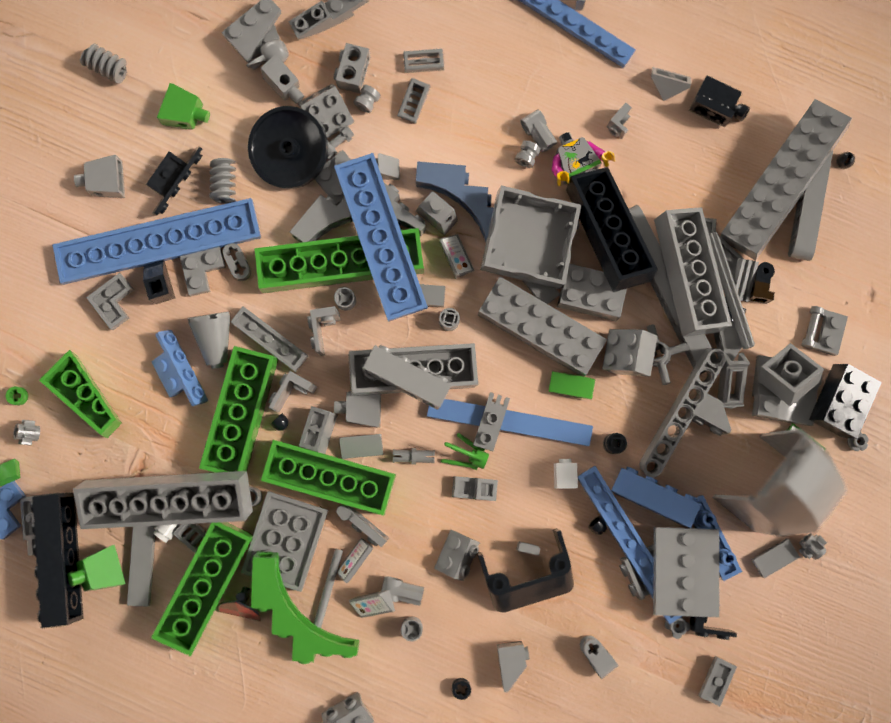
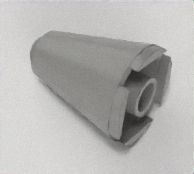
[188,312,230,369]

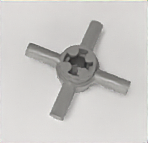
[647,325,690,385]

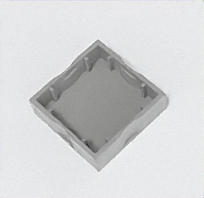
[480,185,581,289]

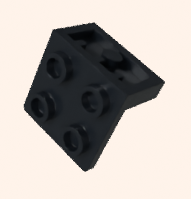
[689,75,742,127]

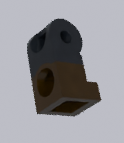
[749,262,775,304]

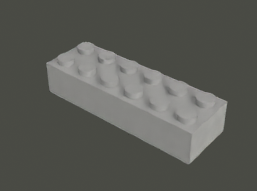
[654,207,732,337]
[478,277,607,377]
[348,343,479,396]

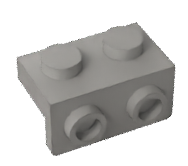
[434,530,480,581]
[322,692,374,723]

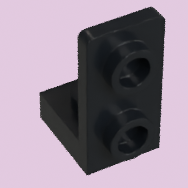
[689,616,737,640]

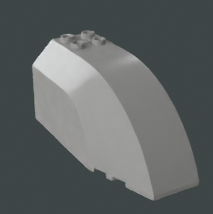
[712,429,846,536]

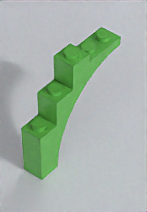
[251,551,359,664]

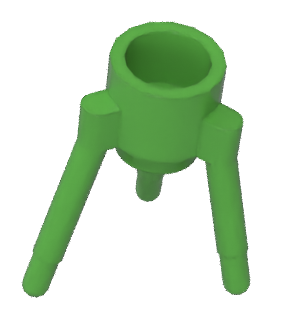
[441,433,489,470]

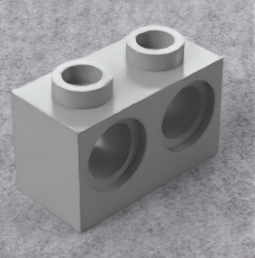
[334,43,371,94]

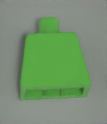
[157,83,210,129]
[68,545,126,592]

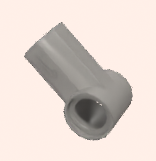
[520,109,557,152]
[381,576,424,606]

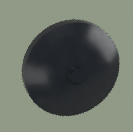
[248,106,328,189]

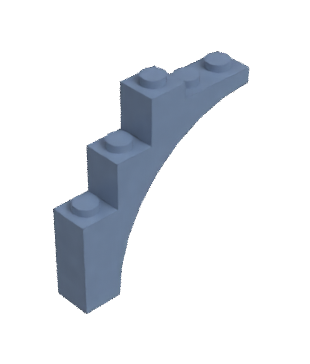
[416,161,493,242]

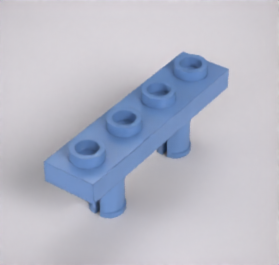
[693,495,742,581]

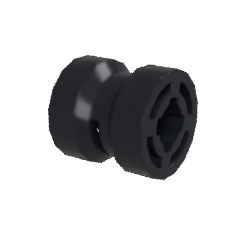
[603,433,627,454]

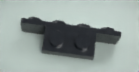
[146,146,203,215]

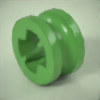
[6,386,28,406]

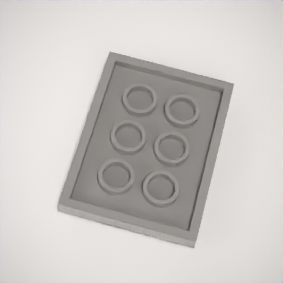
[241,491,328,592]
[653,527,719,617]

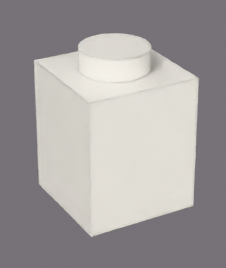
[554,459,578,489]

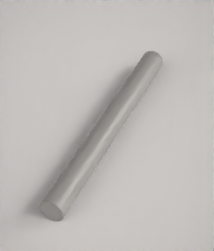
[314,548,343,628]

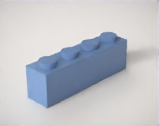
[611,467,701,528]

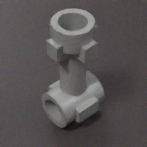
[327,126,354,159]

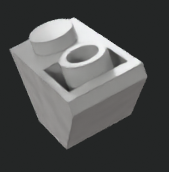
[692,394,731,436]

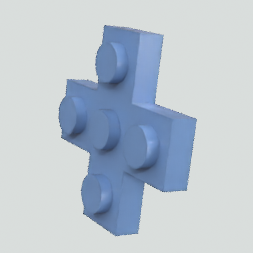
[0,481,26,540]

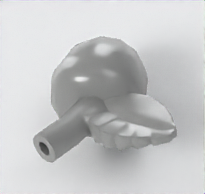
[246,39,289,70]

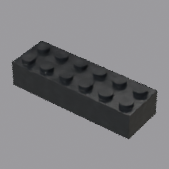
[566,167,658,292]
[30,492,84,628]

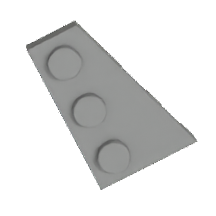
[222,0,281,63]

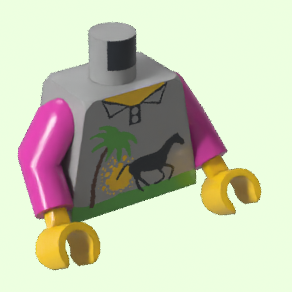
[552,132,616,186]

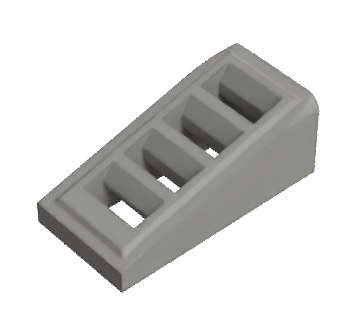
[397,78,431,123]
[173,523,206,553]

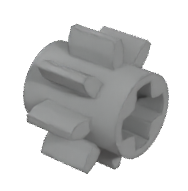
[13,420,40,445]
[799,533,827,560]

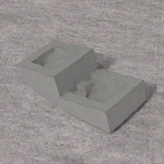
[452,476,498,501]

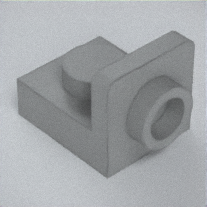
[607,103,632,139]

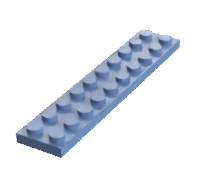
[52,198,261,285]

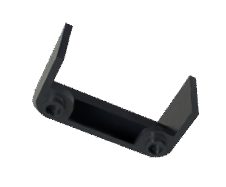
[477,528,574,613]

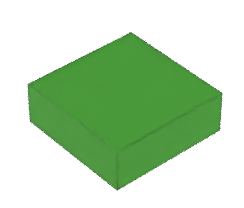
[0,458,20,486]

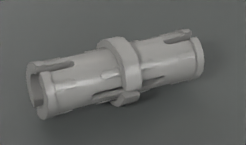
[393,448,435,464]

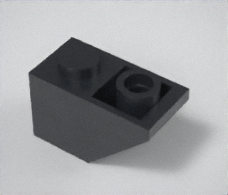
[143,260,175,304]

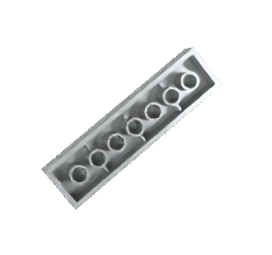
[721,99,852,261]
[73,471,253,529]

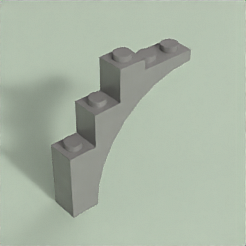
[290,183,426,243]

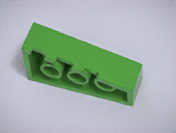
[39,350,122,438]

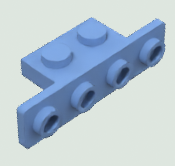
[151,330,208,406]

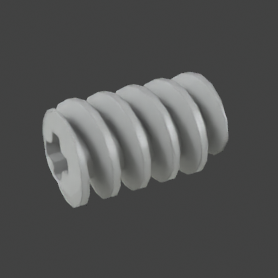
[80,44,127,84]
[209,158,236,203]

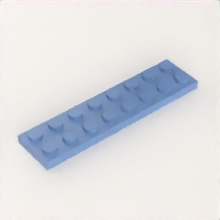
[334,153,428,322]

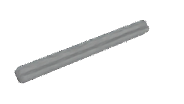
[709,232,755,349]

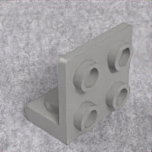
[298,84,354,138]
[307,306,341,356]
[269,371,317,412]

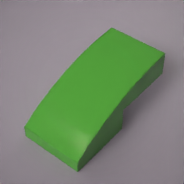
[549,371,595,400]

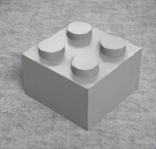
[602,329,657,377]
[758,343,824,406]

